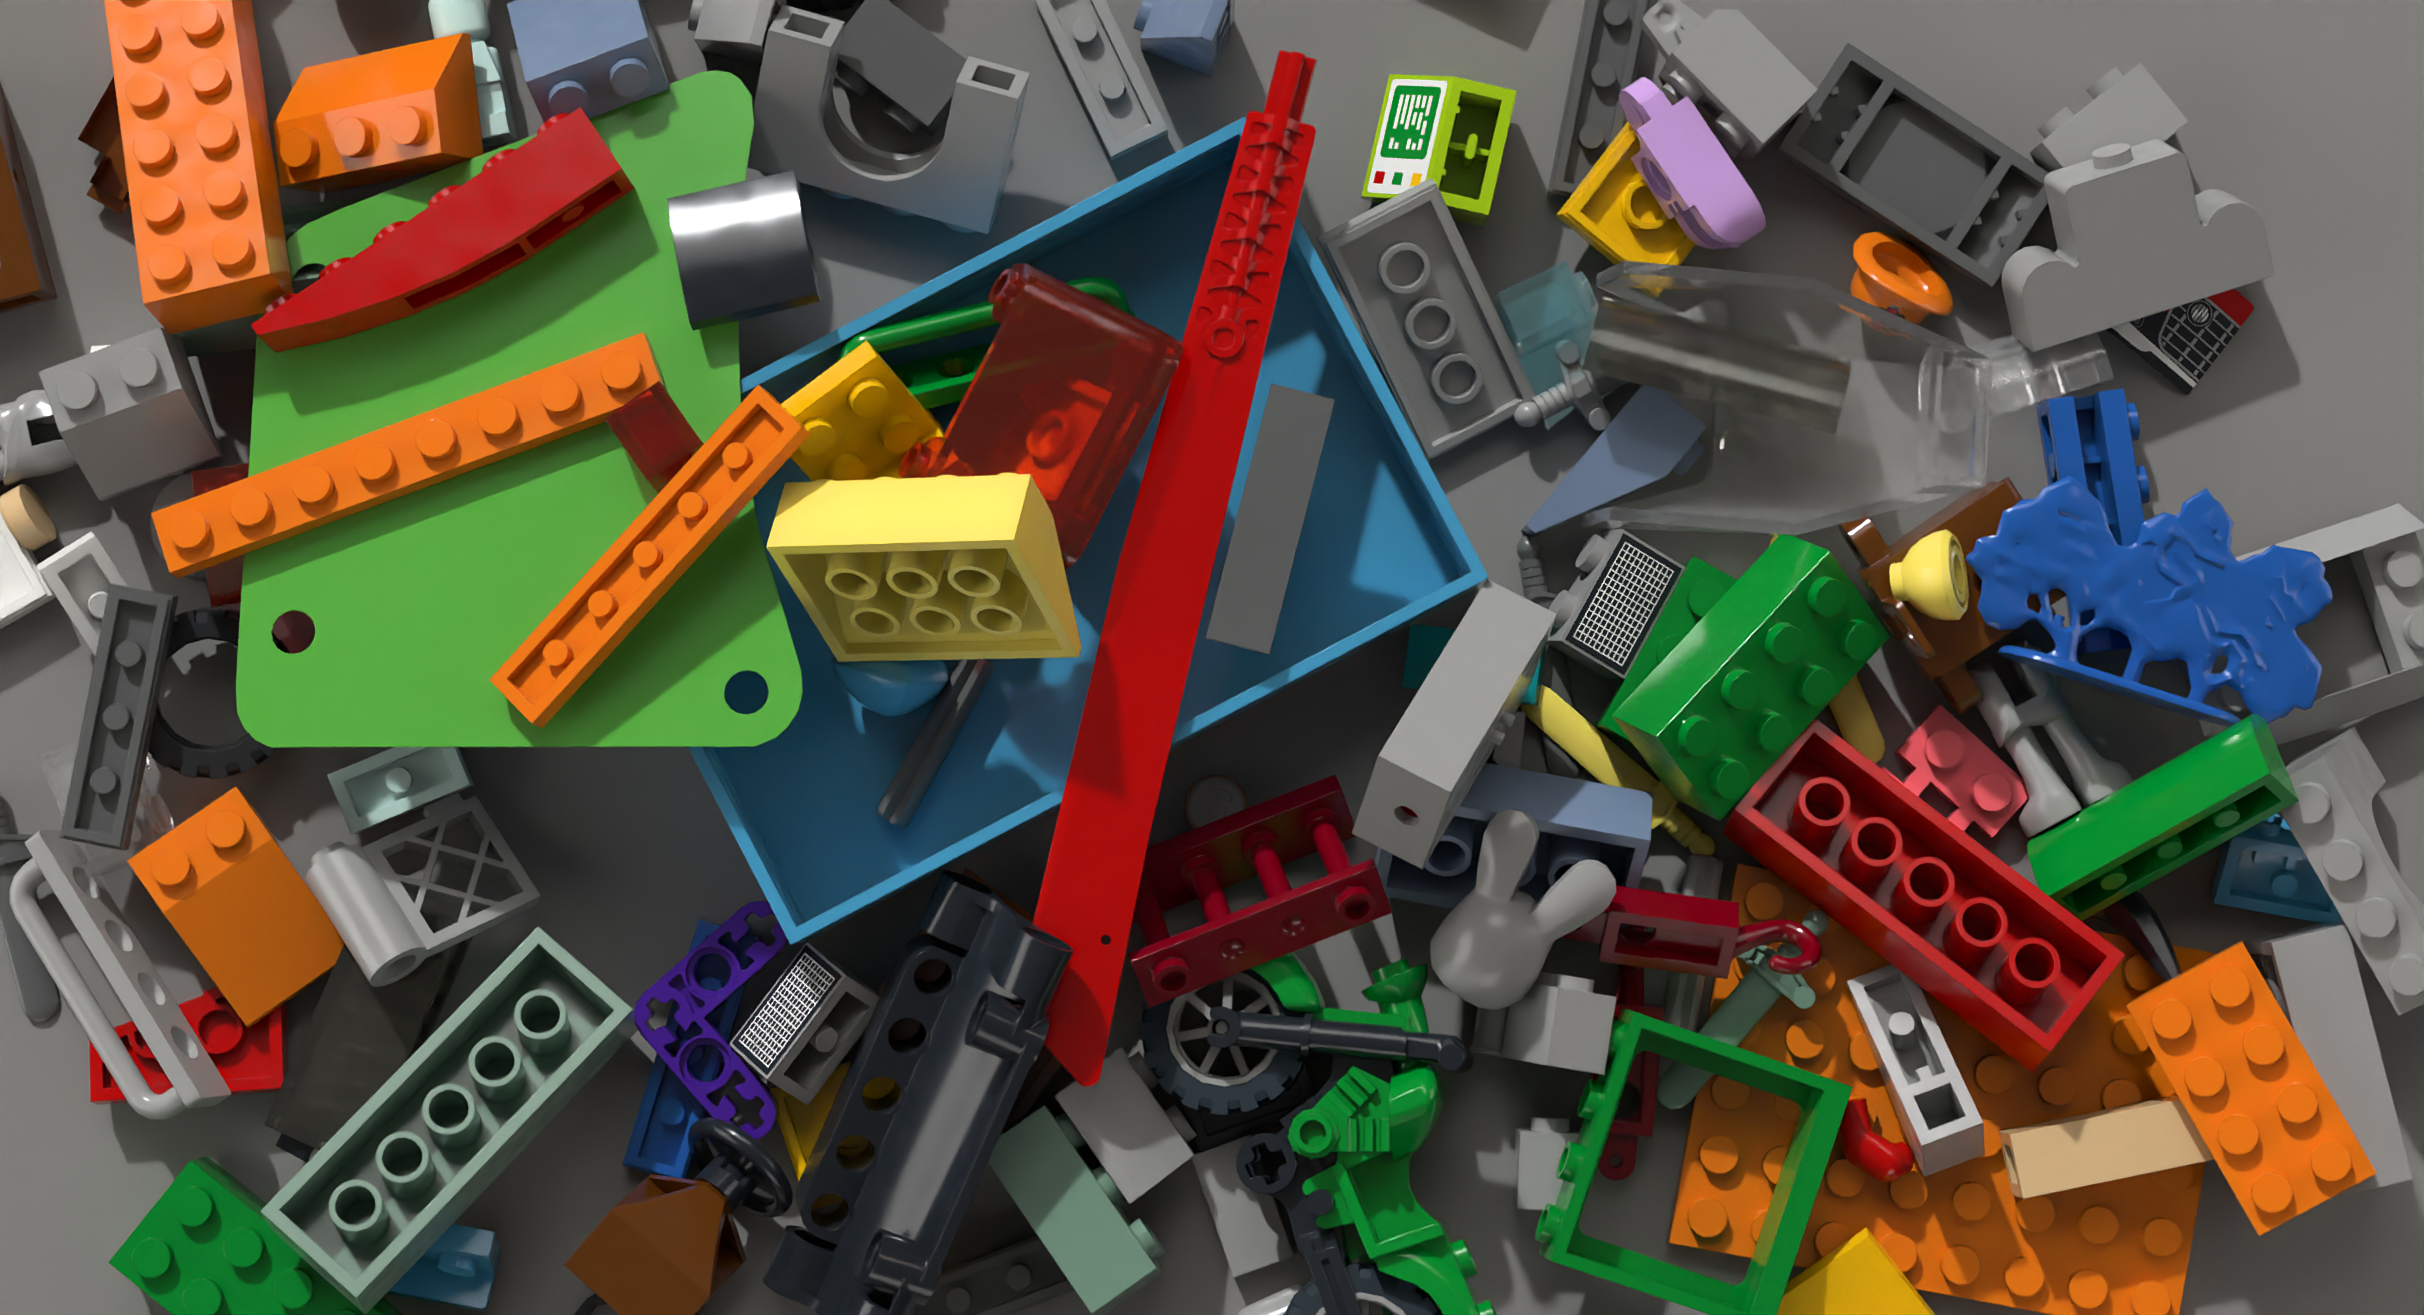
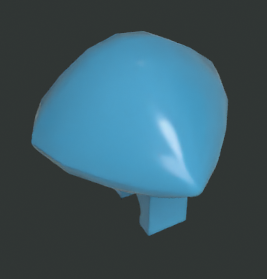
[831,656,950,716]

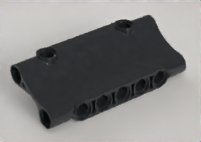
[762,870,1074,1315]

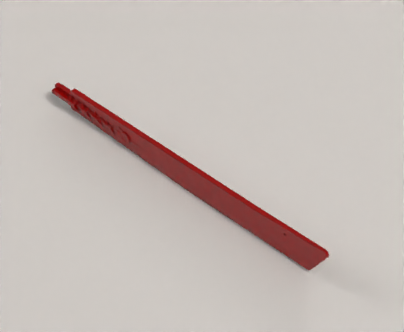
[1033,50,1317,1087]

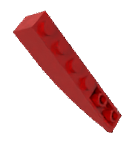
[251,107,635,353]

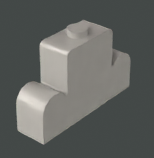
[2002,139,2275,352]

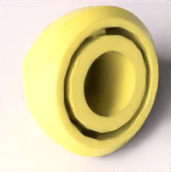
[1889,529,1969,620]

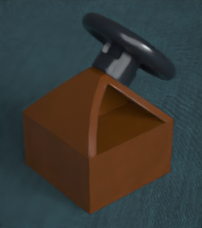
[564,1118,793,1315]

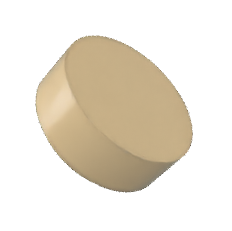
[0,484,56,551]

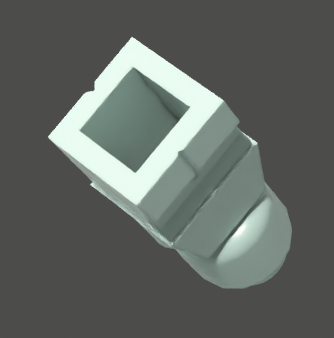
[428,0,518,148]

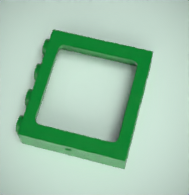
[1535,1008,1853,1315]

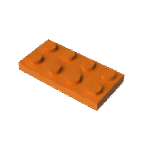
[2126,940,2377,1236]

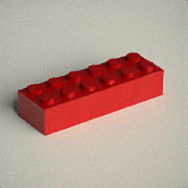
[1722,718,2125,1072]

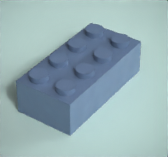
[1375,763,1653,929]

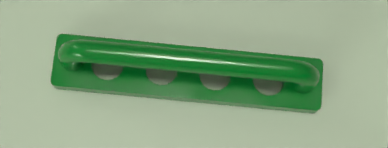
[837,276,1150,409]

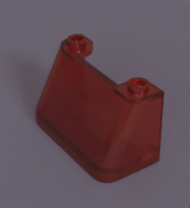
[899,263,1183,571]

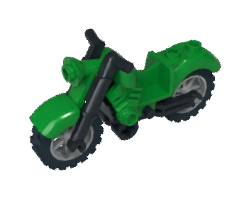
[1139,952,1497,1315]

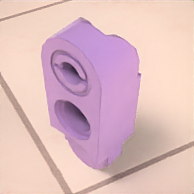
[1619,77,1766,250]

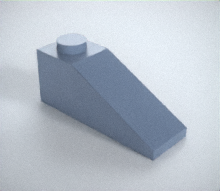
[1133,0,1235,77]
[1521,378,1707,537]

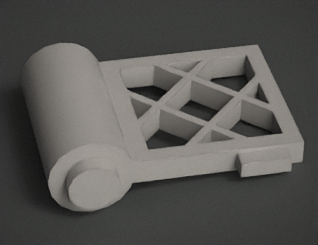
[305,792,541,987]

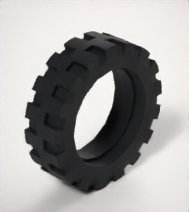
[148,607,290,779]

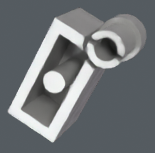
[1469,972,1617,1075]

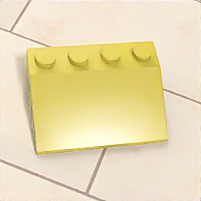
[766,473,1082,662]

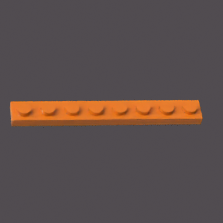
[151,332,669,579]

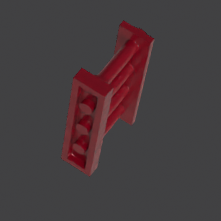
[1128,774,1393,1008]

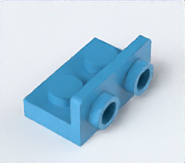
[2210,814,2342,924]
[387,1224,502,1312]

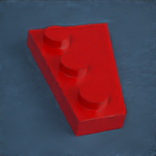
[89,986,289,1105]

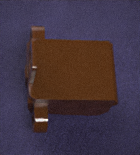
[1838,477,2066,715]

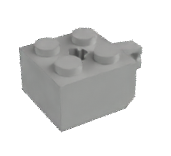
[1639,0,1818,165]

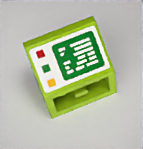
[1361,74,1517,227]

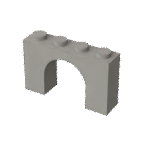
[747,5,1030,234]
[2280,726,2424,1016]

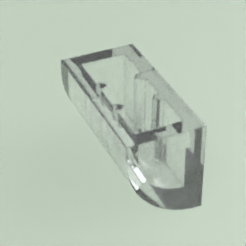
[1958,332,2114,422]

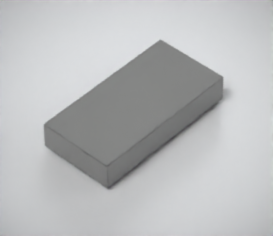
[1191,1134,1294,1277]

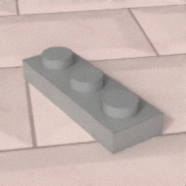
[1034,0,1168,161]

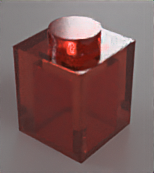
[604,381,704,494]

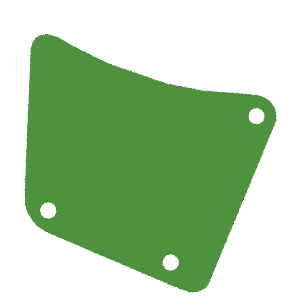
[236,70,803,748]

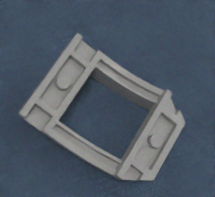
[2177,503,2424,746]

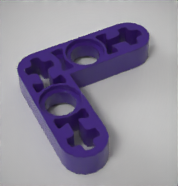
[634,901,789,1140]

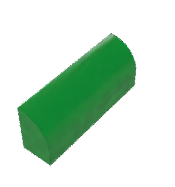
[2027,713,2299,921]

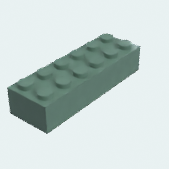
[260,927,637,1315]

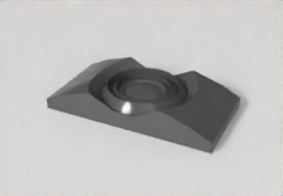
[1777,43,2048,289]

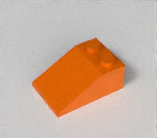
[127,786,352,1028]

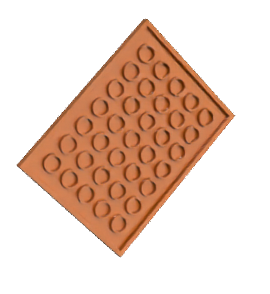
[1667,864,2218,1315]

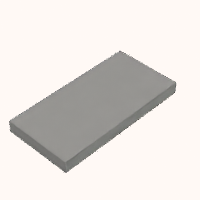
[1316,178,1535,461]

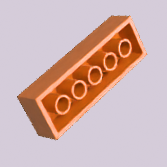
[104,0,293,335]

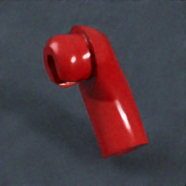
[1839,1098,1914,1182]

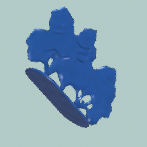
[1966,476,2333,727]

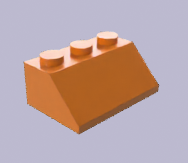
[273,33,484,194]

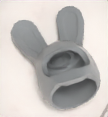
[1430,809,1616,1010]

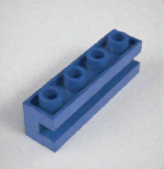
[2036,388,2150,656]

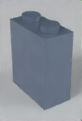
[507,0,670,122]

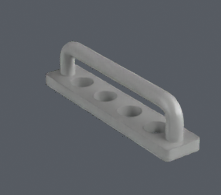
[9,830,231,1120]

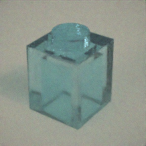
[1493,261,1597,358]

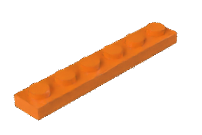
[489,385,811,728]

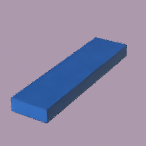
[622,919,761,1179]

